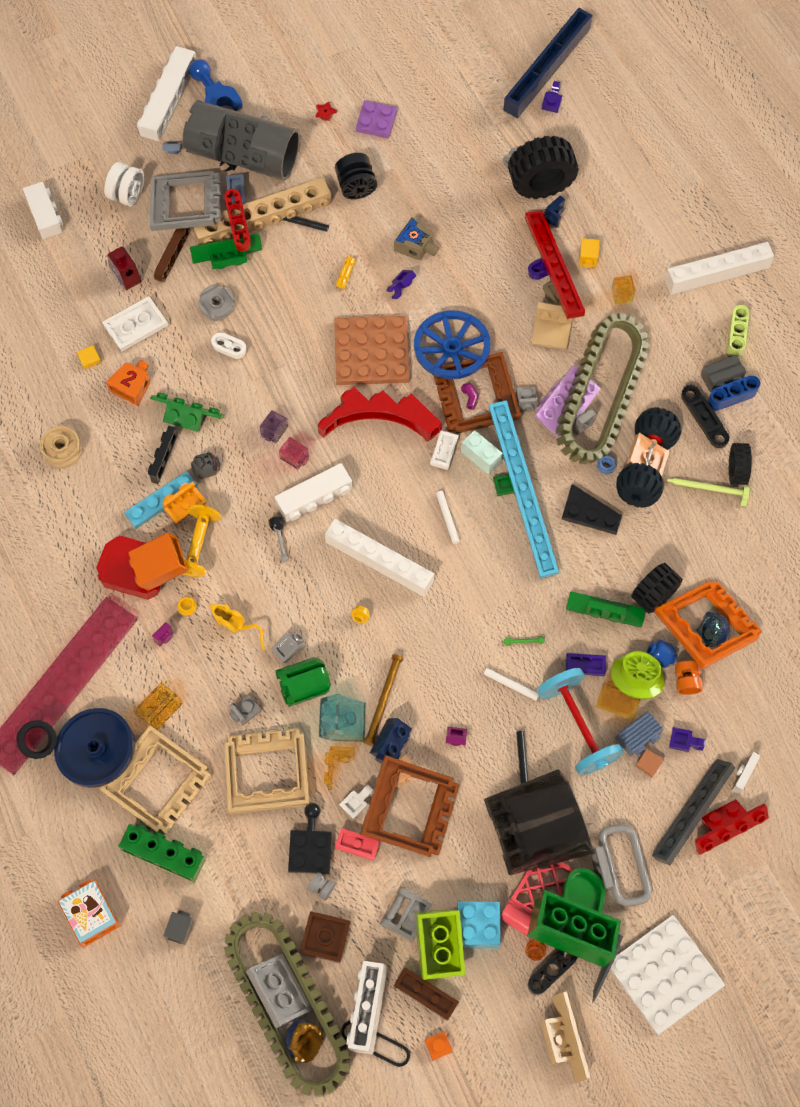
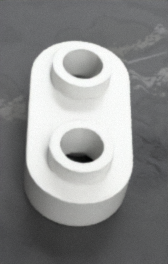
[211,333,246,359]

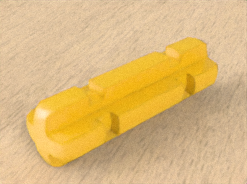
[336,256,355,289]

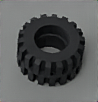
[631,563,683,614]

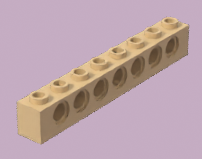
[192,177,331,245]

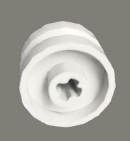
[104,162,144,207]

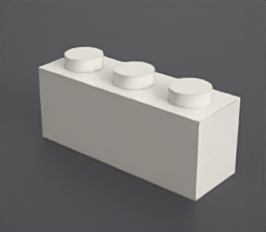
[23,182,63,240]

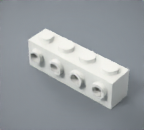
[274,463,353,522]
[347,961,388,1055]

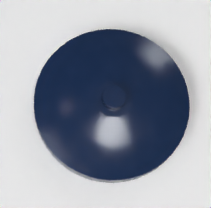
[54,708,135,788]

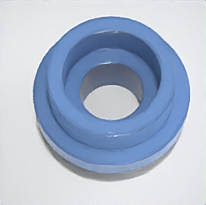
[597,456,616,474]

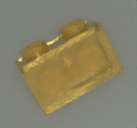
[596,681,641,720]
[133,683,183,730]

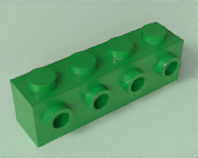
[118,824,206,883]

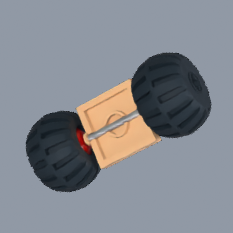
[616,407,681,508]

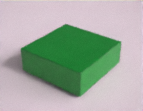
[493,474,514,496]

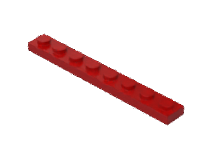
[525,210,585,319]

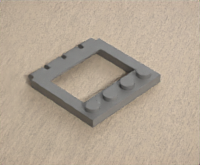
[150,170,221,231]

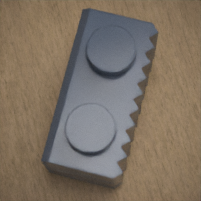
[615,711,663,757]

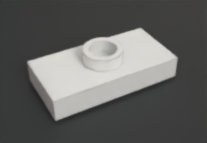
[430,430,459,470]
[732,752,760,794]

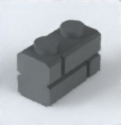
[701,355,746,392]

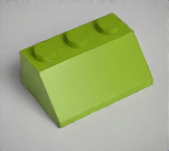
[414,910,466,980]

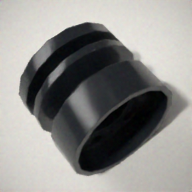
[335,153,377,200]

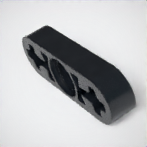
[528,950,578,995]

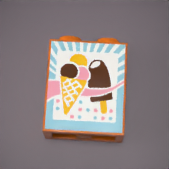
[58,879,121,948]

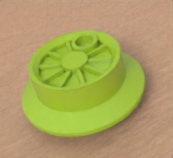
[610,651,665,699]

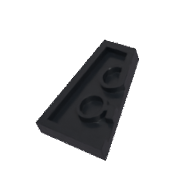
[561,484,622,535]

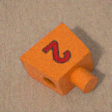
[106,360,150,406]

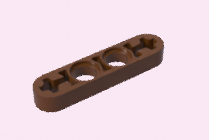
[154,227,190,283]

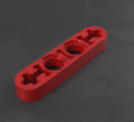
[224,189,251,251]

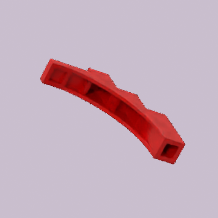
[318,387,442,442]

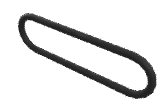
[341,1021,410,1067]

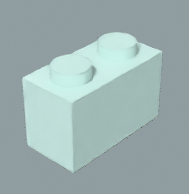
[461,430,503,475]

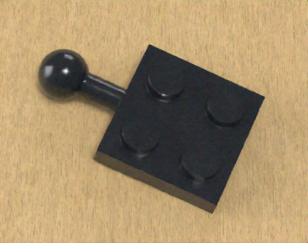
[288,803,332,874]

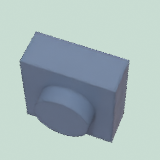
[163,141,182,154]

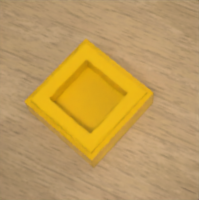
[77,345,101,369]

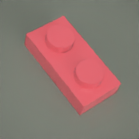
[335,828,380,861]

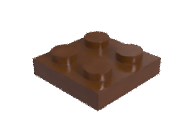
[299,911,351,963]

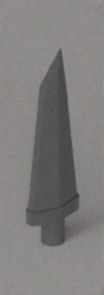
[592,934,623,1004]

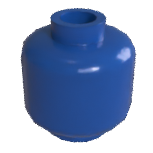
[647,639,677,668]

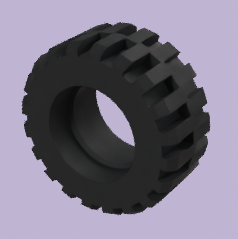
[508,136,579,199]

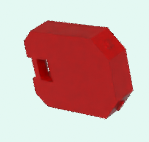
[96,535,161,600]

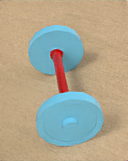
[537,668,624,775]

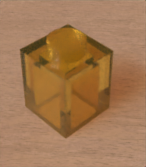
[611,275,636,304]

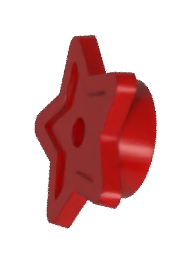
[315,102,337,121]

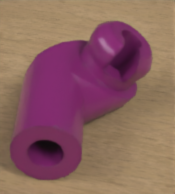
[461,383,478,410]

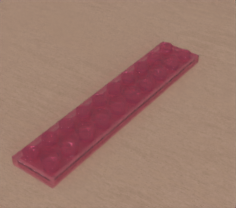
[0,597,138,775]

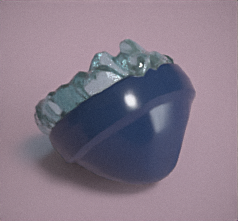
[696,611,730,648]

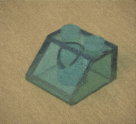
[319,694,366,742]

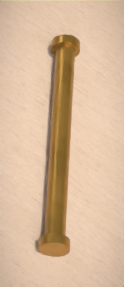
[363,654,403,746]

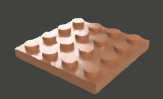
[334,315,410,385]

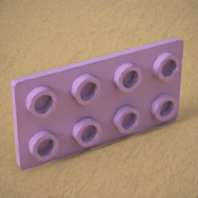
[535,365,600,438]

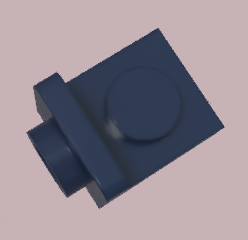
[544,195,565,228]

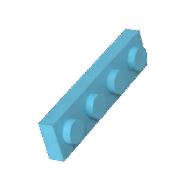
[124,471,198,529]

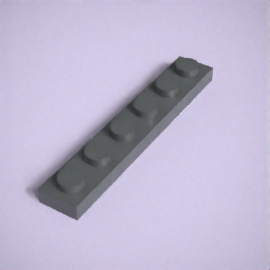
[652,759,735,866]

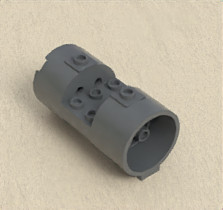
[183,100,301,181]

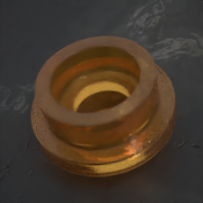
[525,940,547,961]

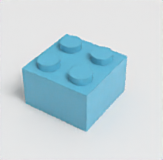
[457,902,501,949]

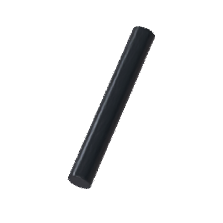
[283,216,329,232]
[516,731,529,791]

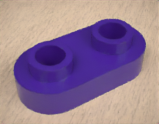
[528,258,548,280]

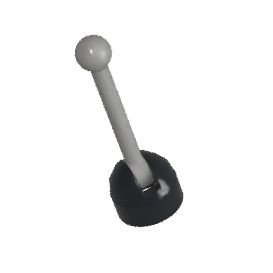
[268,516,288,562]

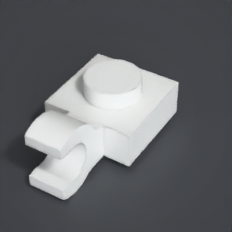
[339,785,373,820]

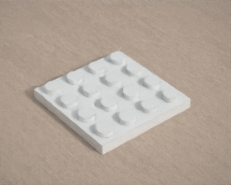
[610,915,725,1036]

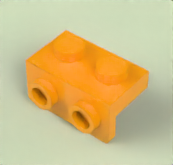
[162,482,207,525]

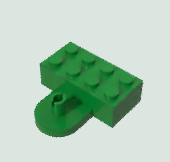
[527,868,621,968]

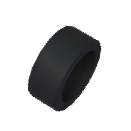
[16,720,57,759]

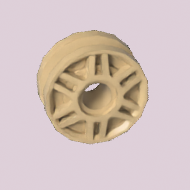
[40,426,82,468]

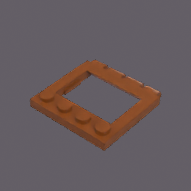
[433,352,521,434]
[360,755,460,857]

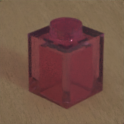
[279,437,309,470]

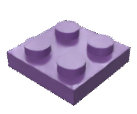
[356,100,397,139]

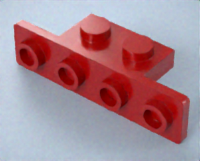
[695,799,769,855]

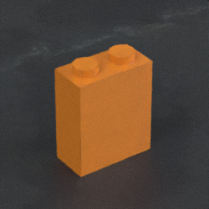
[128,532,188,591]

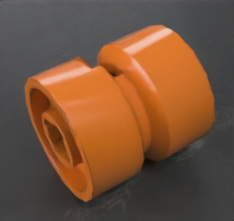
[675,661,703,695]

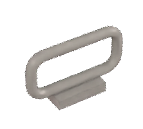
[590,824,652,907]

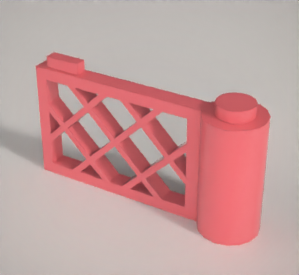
[500,849,574,941]

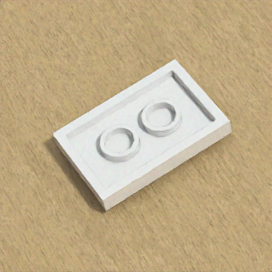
[102,296,168,352]

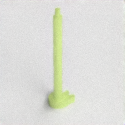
[667,478,750,507]

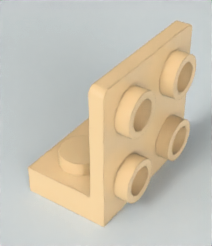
[531,302,572,350]

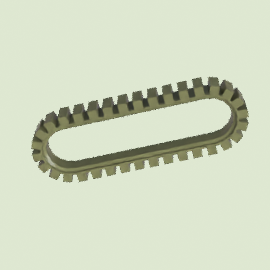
[555,313,649,464]
[224,912,350,1097]

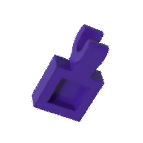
[541,81,562,113]
[386,270,416,299]
[669,727,706,752]

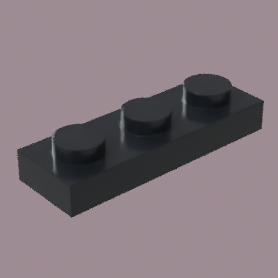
[148,426,178,484]

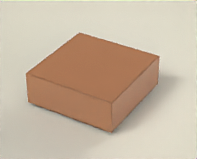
[636,749,664,778]

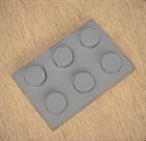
[246,953,313,1029]

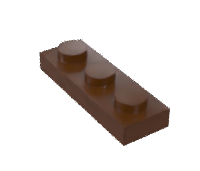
[394,968,459,1021]

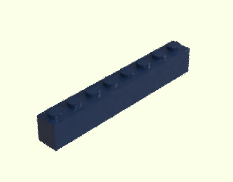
[503,7,593,119]

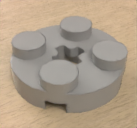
[199,285,235,321]

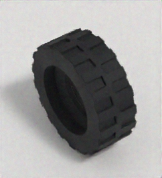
[728,443,752,485]

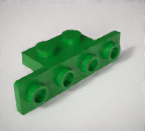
[190,233,262,269]
[150,392,225,432]
[566,591,646,628]

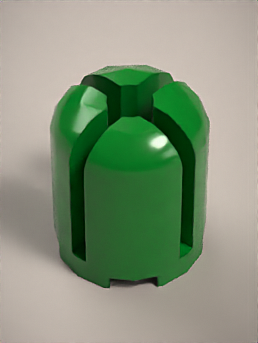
[275,657,331,707]

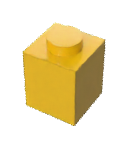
[579,238,600,268]

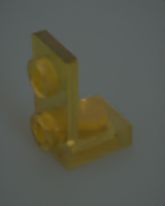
[324,746,355,790]

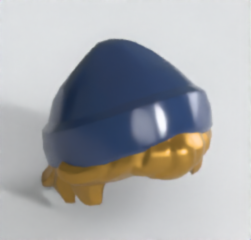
[285,1019,323,1063]

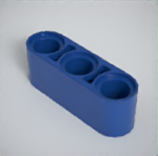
[708,375,760,411]

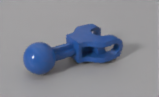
[189,59,243,111]

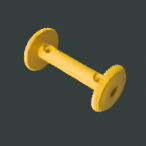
[183,504,221,578]

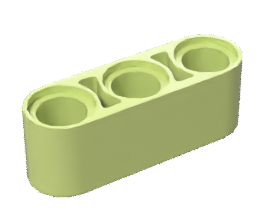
[726,305,750,358]

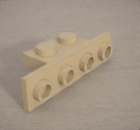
[541,991,590,1083]

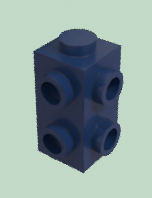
[370,718,412,764]

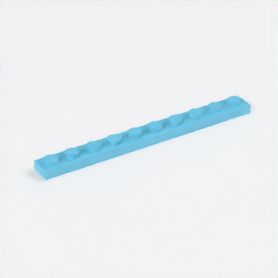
[489,400,559,579]

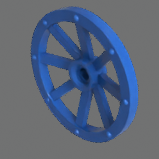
[414,310,491,379]

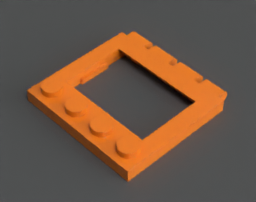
[654,581,762,669]

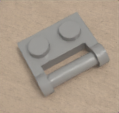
[380,887,432,942]

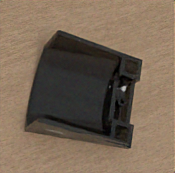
[484,769,595,875]

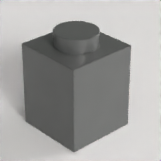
[163,910,194,946]

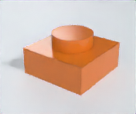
[425,1031,453,1061]

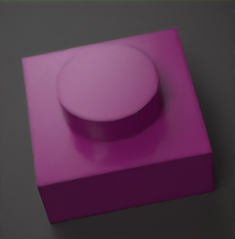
[152,622,173,647]
[446,726,467,746]

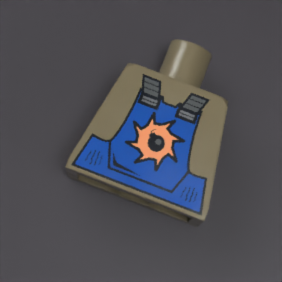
[394,217,439,260]

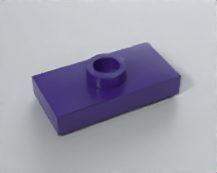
[566,653,606,676]

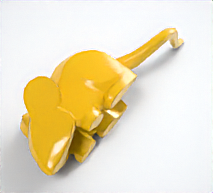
[209,604,266,651]

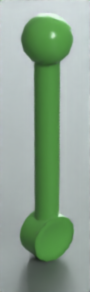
[504,636,545,646]

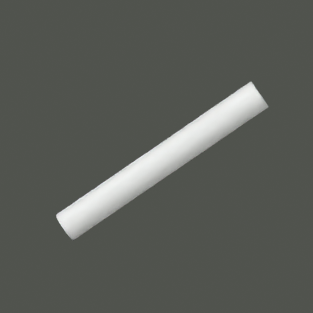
[436,491,460,544]
[484,668,539,701]

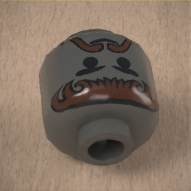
[191,452,220,479]

